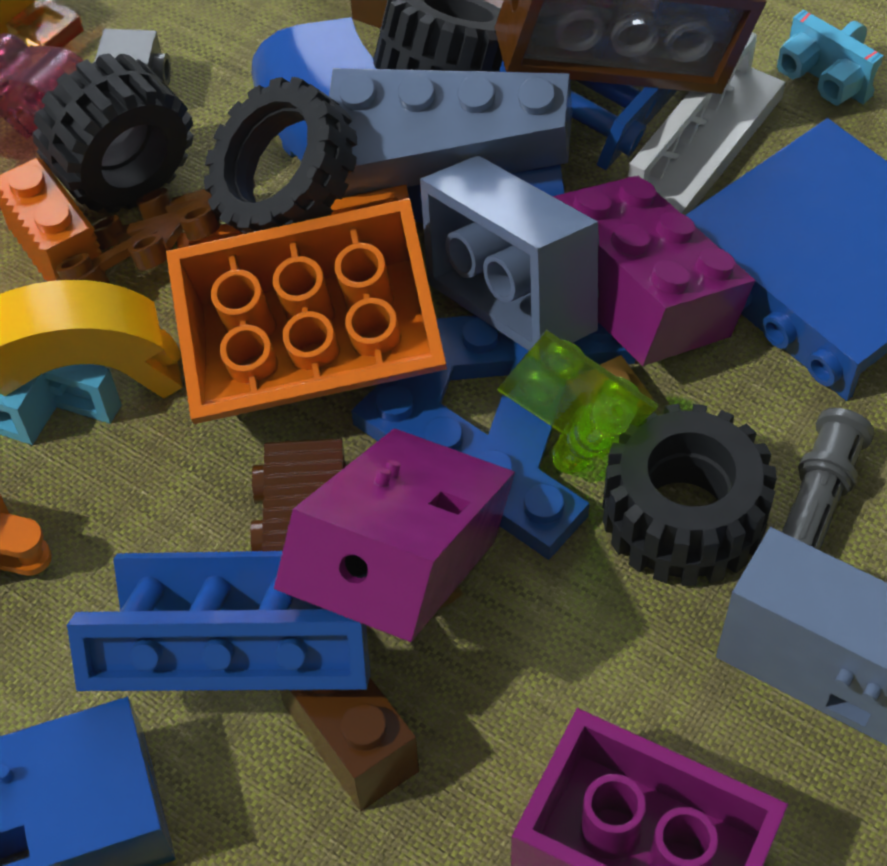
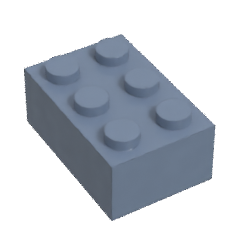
[420,155,599,358]

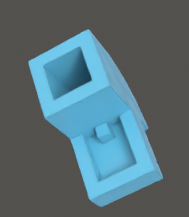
[0,364,122,445]

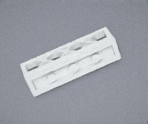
[628,32,785,215]

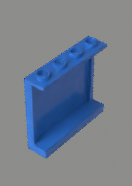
[686,118,887,401]

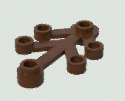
[56,180,256,284]

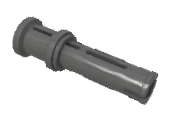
[782,408,874,550]

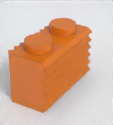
[0,158,105,282]

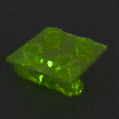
[497,330,659,475]

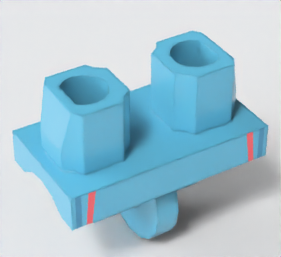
[777,9,883,106]

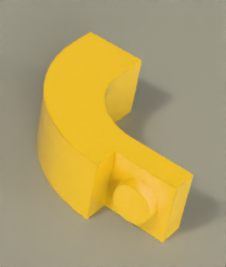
[0,280,183,399]

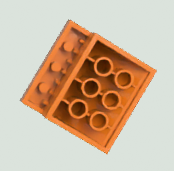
[166,184,447,424]

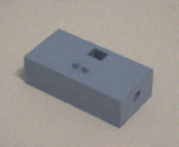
[716,527,887,745]

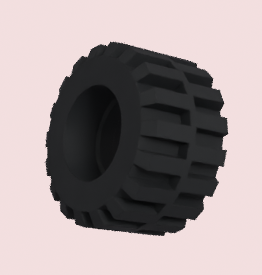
[373,0,503,72]
[32,53,194,213]
[602,404,777,586]

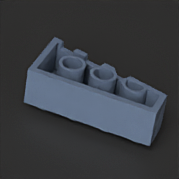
[329,68,573,199]

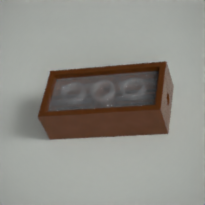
[494,0,767,94]

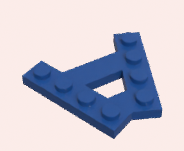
[351,315,635,560]

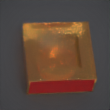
[6,0,84,60]

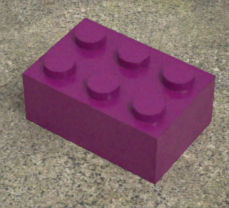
[553,175,756,366]
[511,708,788,866]

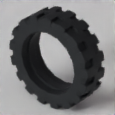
[204,77,357,234]

